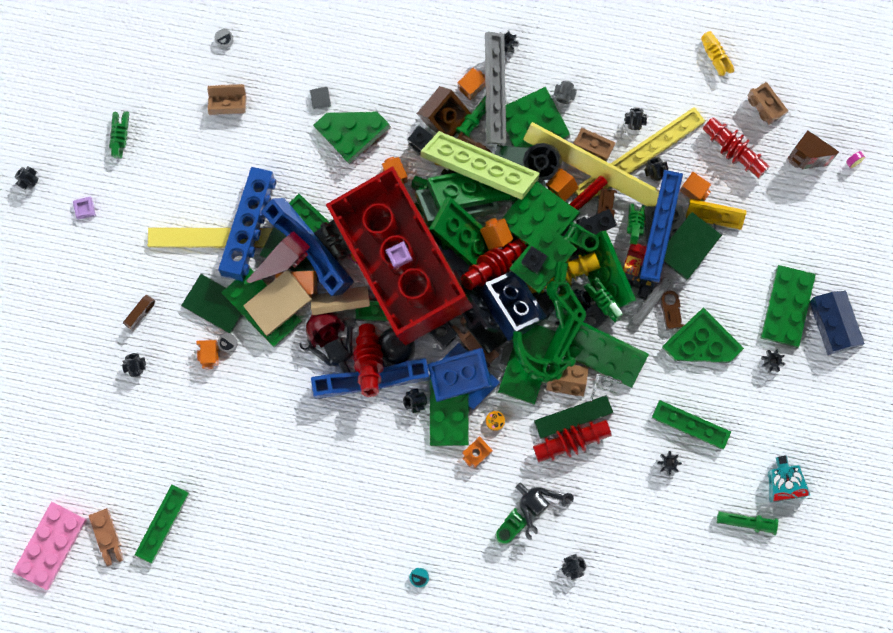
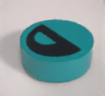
[409,567,429,588]

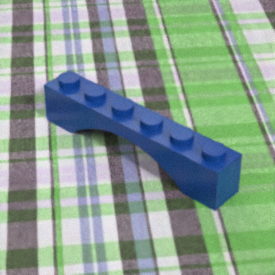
[261,198,355,296]
[311,358,430,399]

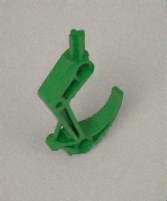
[513,262,586,383]

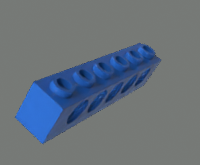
[218,167,277,281]

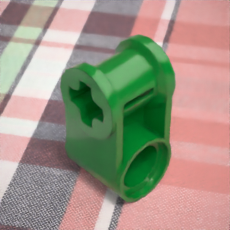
[562,222,599,253]
[495,508,527,545]

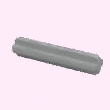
[631,277,671,326]

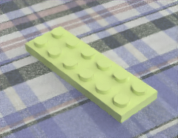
[420,131,540,200]

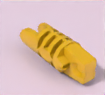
[701,31,735,76]

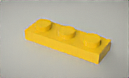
[686,199,746,230]

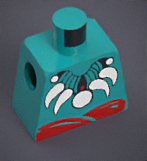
[768,455,810,503]

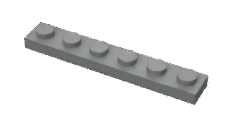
[484,31,506,145]

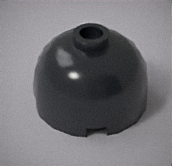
[523,143,562,181]
[378,328,416,365]

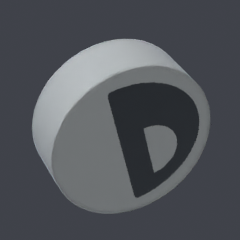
[214,29,234,49]
[218,333,238,353]

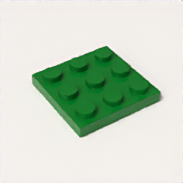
[506,86,570,148]
[501,181,580,246]

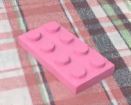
[13,501,87,590]

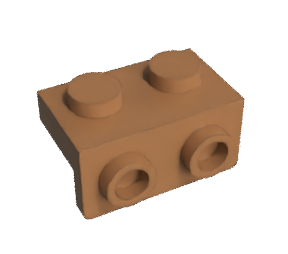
[747,82,788,125]
[207,84,247,115]
[573,127,616,162]
[546,365,589,397]

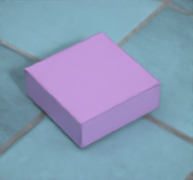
[73,196,96,220]
[386,242,413,269]

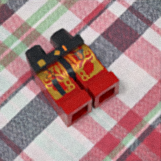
[623,243,656,300]

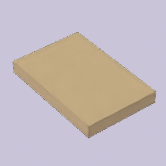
[244,270,312,336]
[311,286,370,315]

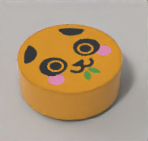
[486,411,505,431]

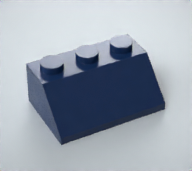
[479,271,547,341]
[809,290,865,356]

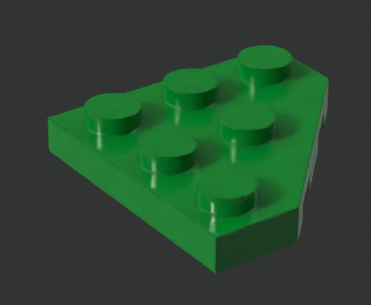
[313,112,391,164]
[661,307,744,363]

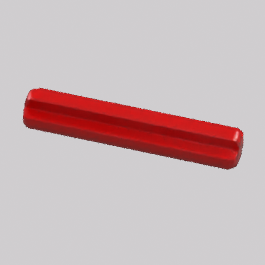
[569,176,608,210]

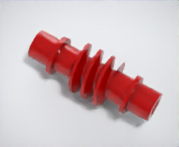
[702,117,770,179]
[461,239,527,290]
[353,323,384,397]
[532,420,612,463]

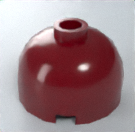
[306,312,345,348]

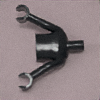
[300,317,357,373]
[515,482,574,540]

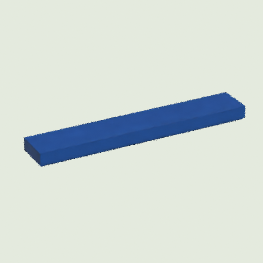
[640,170,683,283]

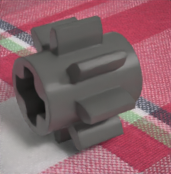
[553,81,577,104]

